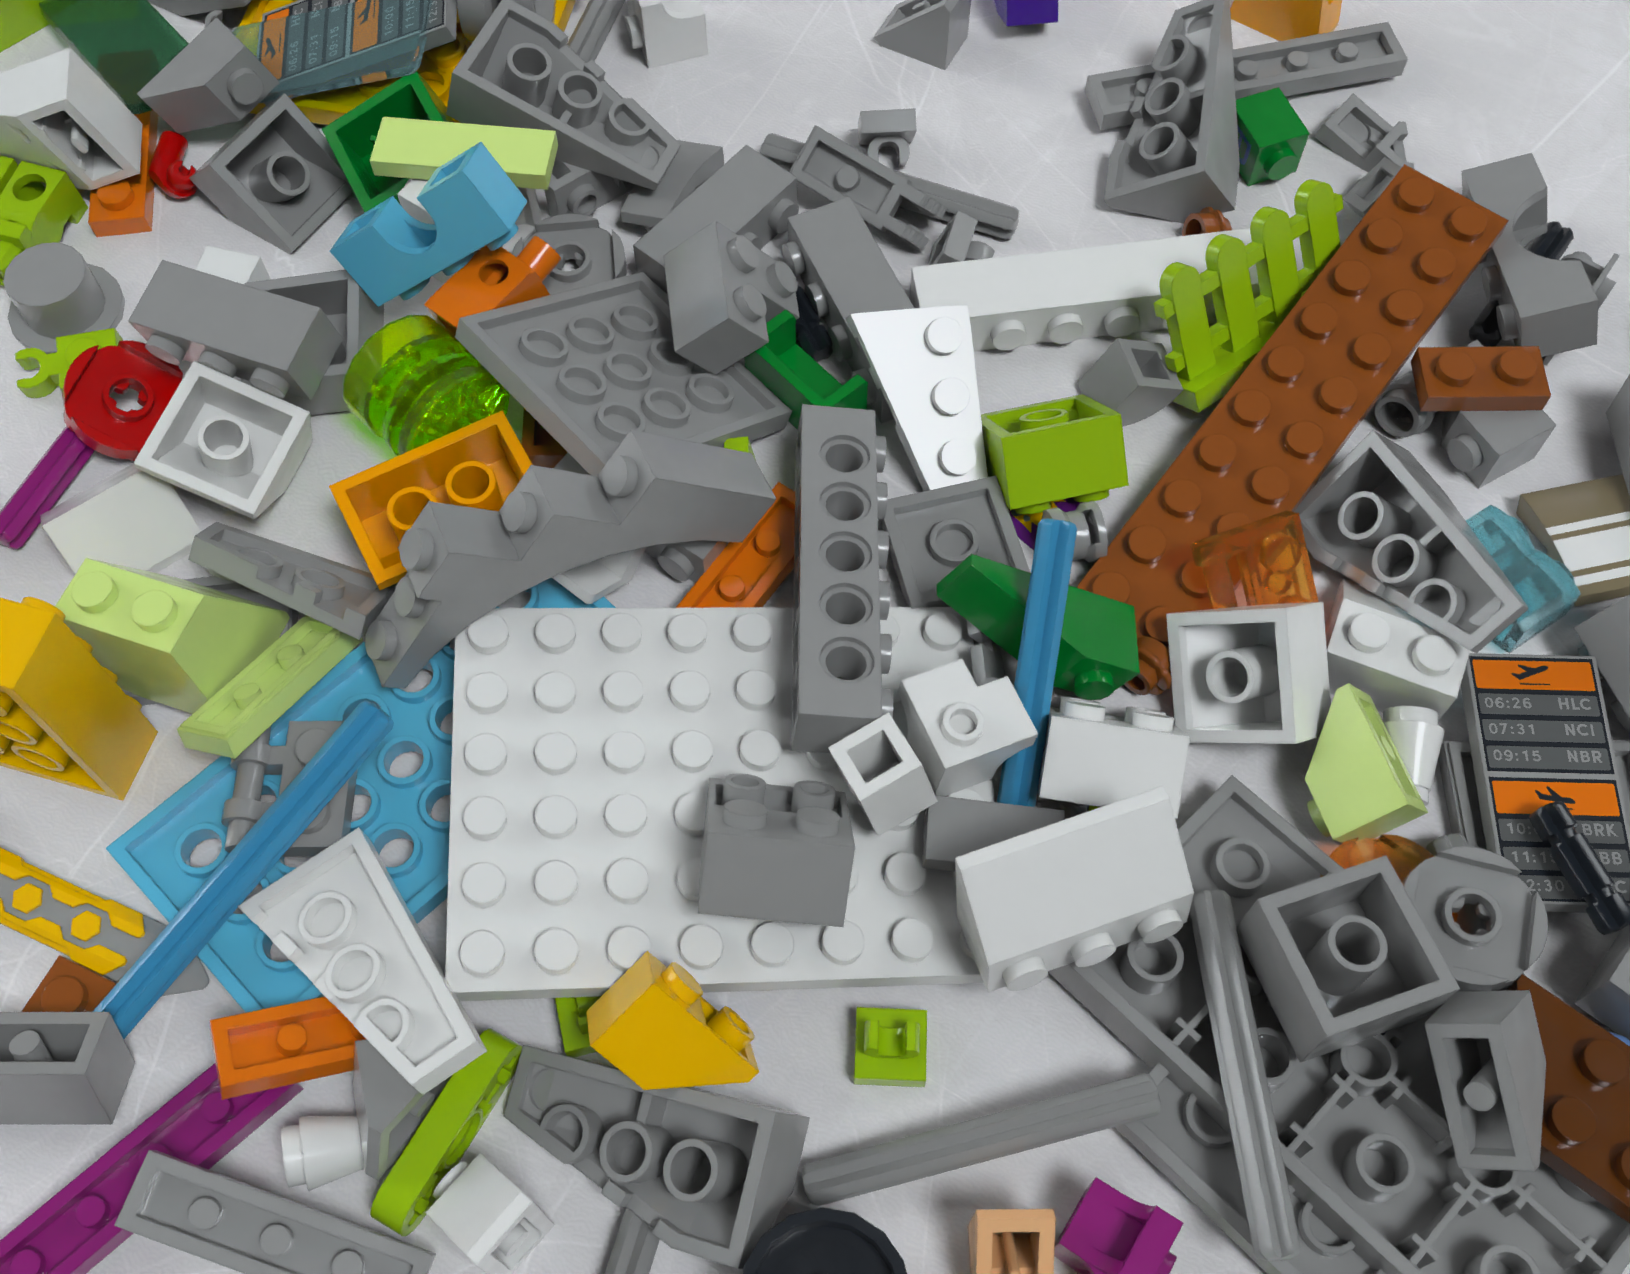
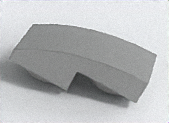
[620,140,724,231]

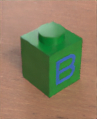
[1236,87,1310,186]

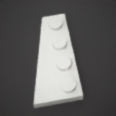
[238,827,487,1095]

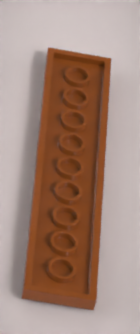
[1076,164,1509,649]

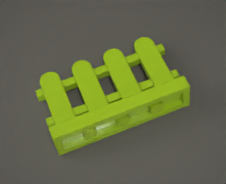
[1153,179,1344,413]

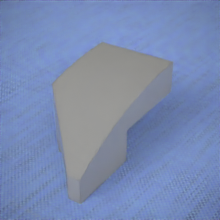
[1314,93,1415,172]

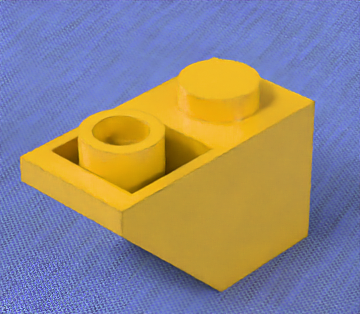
[586,951,759,1090]

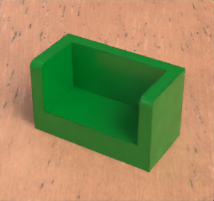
[744,310,868,430]

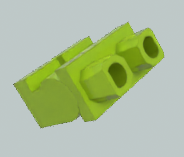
[0,155,88,286]

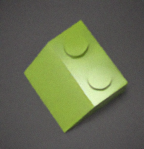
[981,394,1129,514]

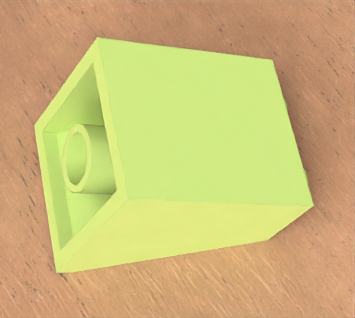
[55,558,290,714]

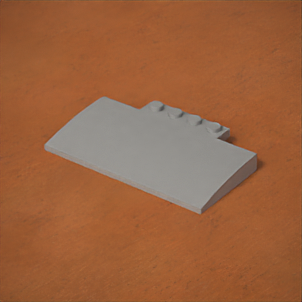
[1048,775,1630,1274]

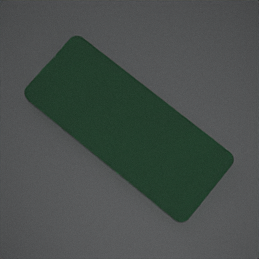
[39,0,189,114]

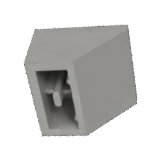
[698,774,855,927]

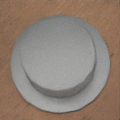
[3,242,125,354]

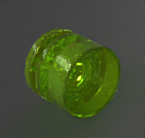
[343,315,510,456]

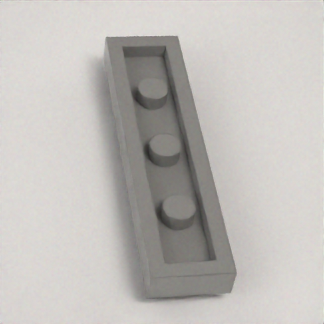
[114,1150,436,1274]

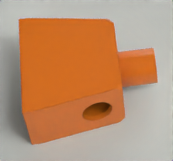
[424,236,561,375]

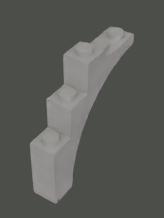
[364,429,776,688]

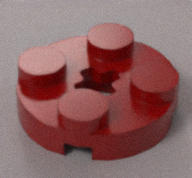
[62,340,183,462]

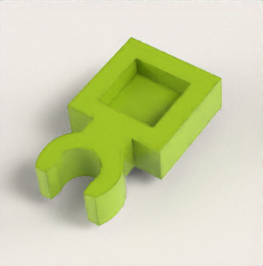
[15,328,123,398]

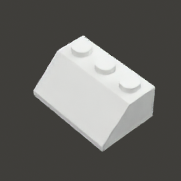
[955,786,1194,993]

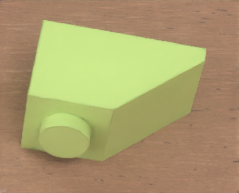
[1305,683,1428,847]

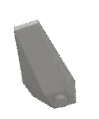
[1287,430,1529,654]

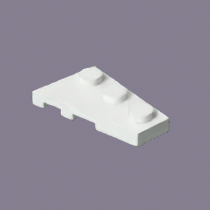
[846,304,988,491]

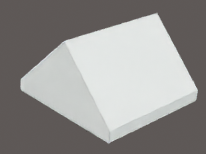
[40,463,202,574]

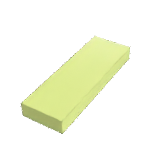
[370,117,558,190]
[177,615,363,759]

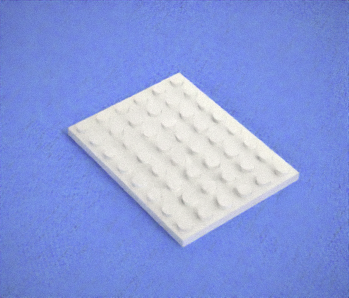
[445,607,995,1001]

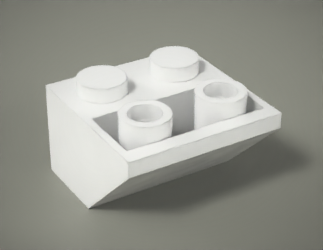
[1038,696,1190,819]

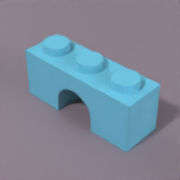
[330,142,528,307]

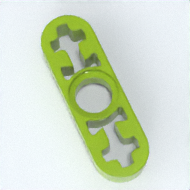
[370,1028,523,1237]

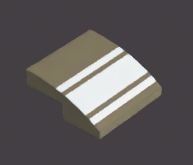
[1516,474,1630,607]

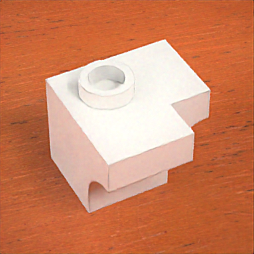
[625,0,708,68]
[898,658,1038,796]

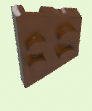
[1506,974,1630,1224]

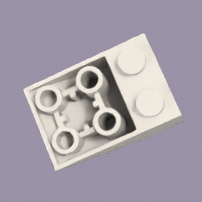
[0,47,142,190]

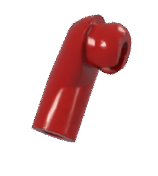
[148,131,198,199]

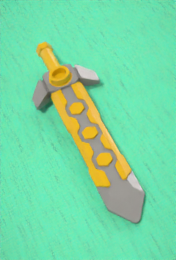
[0,847,209,996]

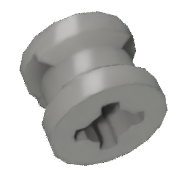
[1042,501,1108,563]

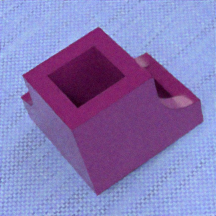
[1054,1177,1184,1274]

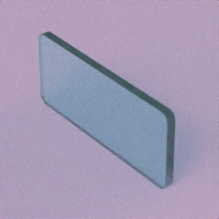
[232,0,433,103]

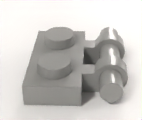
[221,721,358,857]

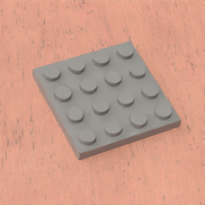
[455,272,792,476]

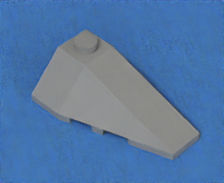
[446,0,681,190]
[1104,0,1240,224]
[503,1045,810,1269]

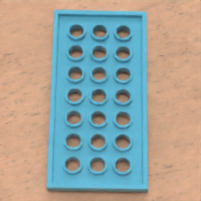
[106,577,616,1013]

